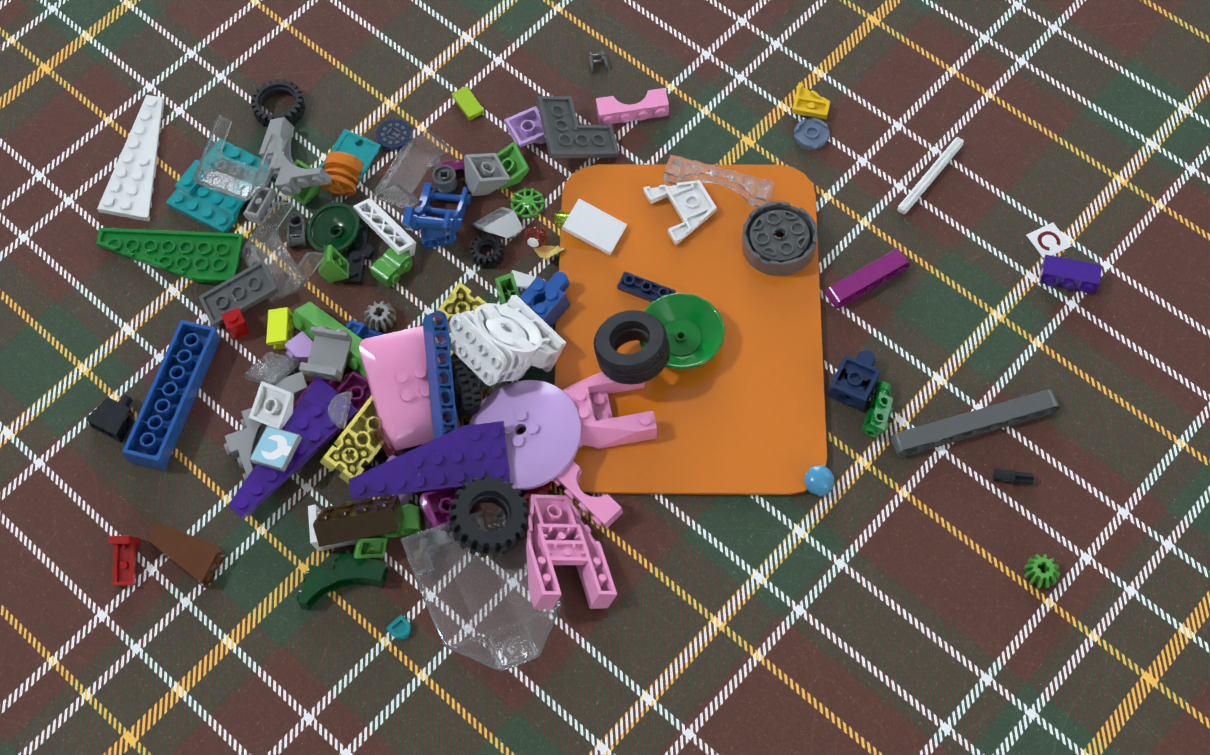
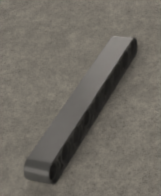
[890,389,1060,457]

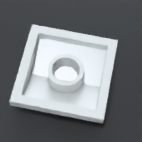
[249,381,294,430]

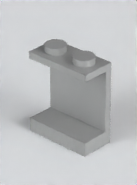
[299,325,353,382]

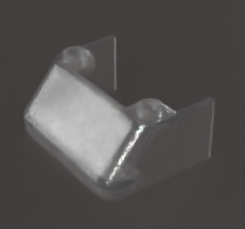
[373,130,452,209]

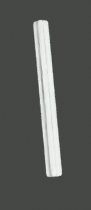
[898,137,964,214]

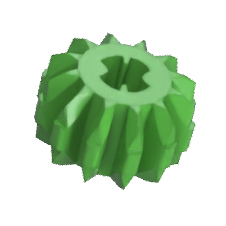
[1024,554,1060,589]

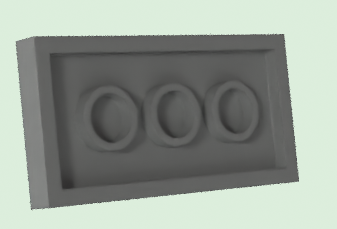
[198,260,279,328]

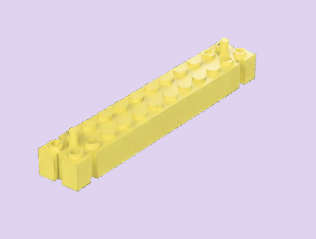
[320,282,487,484]

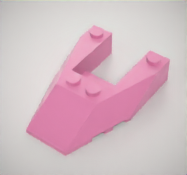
[562,372,657,449]
[526,494,617,609]

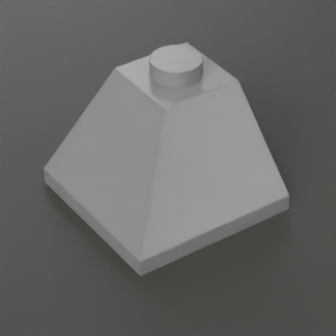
[464,153,510,196]
[472,207,523,239]

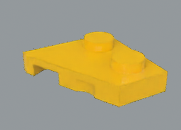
[792,82,830,119]

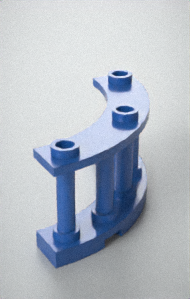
[402,182,471,235]

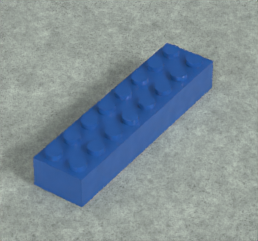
[122,320,221,471]

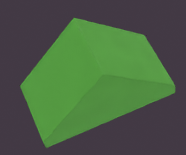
[495,273,520,304]
[353,535,388,559]

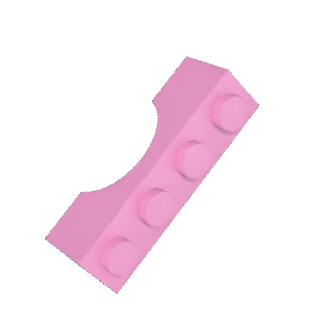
[596,88,669,125]
[552,460,623,529]

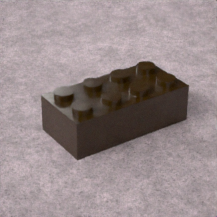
[313,494,404,547]

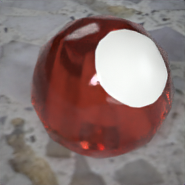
[525,227,547,248]

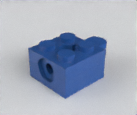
[519,272,571,327]

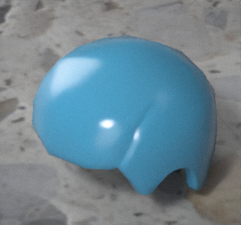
[804,465,834,497]

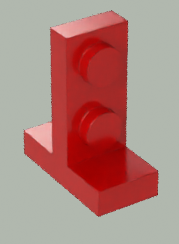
[109,535,141,586]

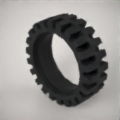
[251,79,305,128]
[451,359,481,418]

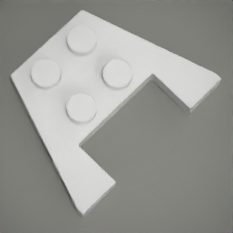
[643,180,717,245]

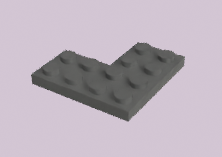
[536,96,619,158]

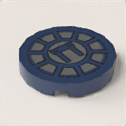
[376,119,412,151]

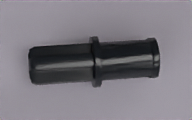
[993,468,1034,485]

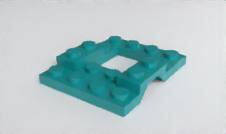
[166,138,273,233]

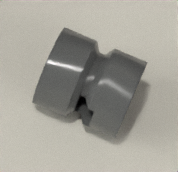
[432,165,458,194]

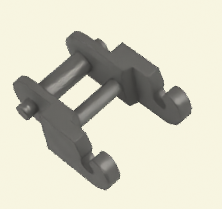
[588,51,608,72]

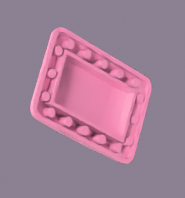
[359,326,460,451]

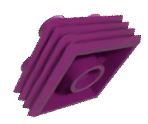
[336,371,372,412]
[419,487,471,533]

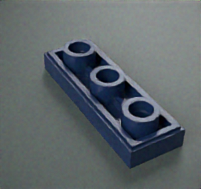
[617,271,676,302]

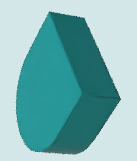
[386,615,411,640]

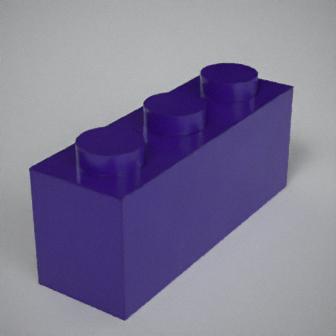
[1039,254,1102,294]

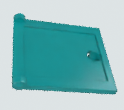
[319,129,382,185]

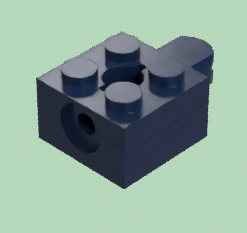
[828,350,881,411]

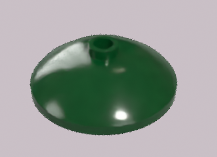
[307,202,360,253]

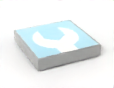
[249,426,302,472]

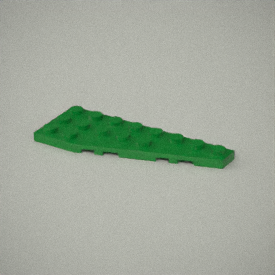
[96,228,244,284]

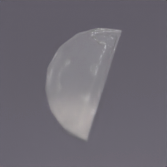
[328,392,352,429]

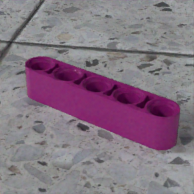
[825,249,910,309]

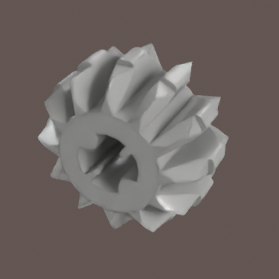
[364,300,396,332]

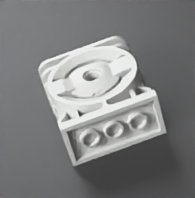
[448,295,566,385]

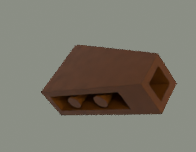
[147,523,225,589]

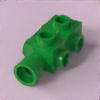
[862,381,893,438]

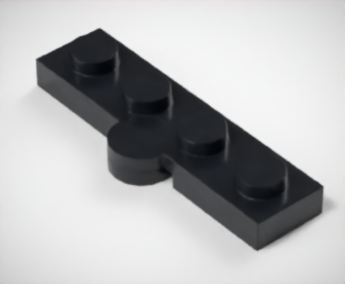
[343,218,374,285]

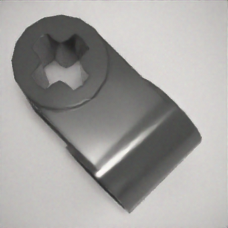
[286,212,308,248]

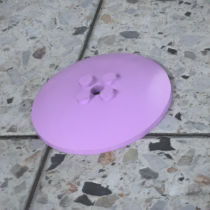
[469,380,582,490]

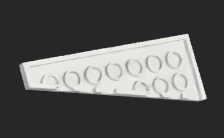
[97,95,164,222]

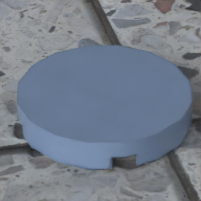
[794,118,830,150]

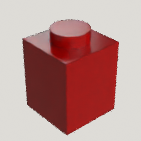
[221,307,249,340]

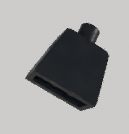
[86,394,134,443]

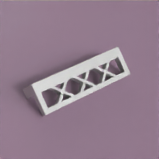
[353,198,416,256]

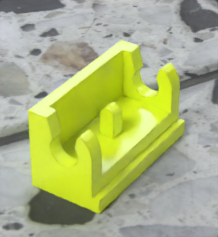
[266,307,294,350]

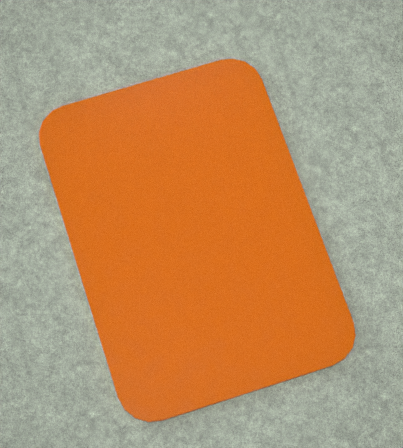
[555,164,827,495]

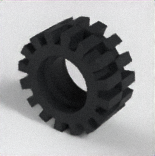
[470,234,504,269]

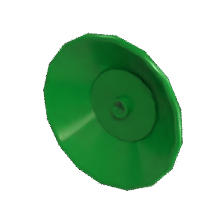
[639,293,725,370]

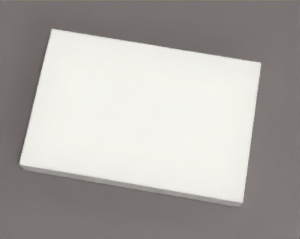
[562,199,627,255]

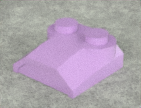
[504,106,546,147]

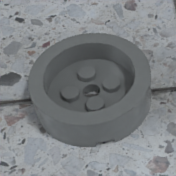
[742,202,817,276]

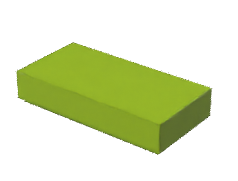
[452,86,484,121]

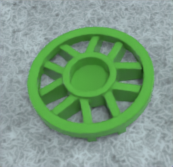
[511,187,544,219]

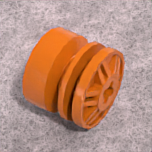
[320,151,363,196]

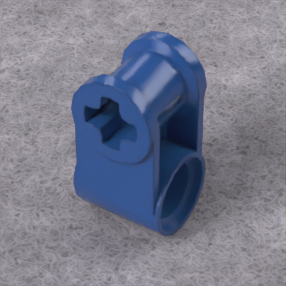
[420,228,457,249]

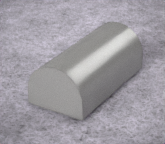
[243,186,277,224]

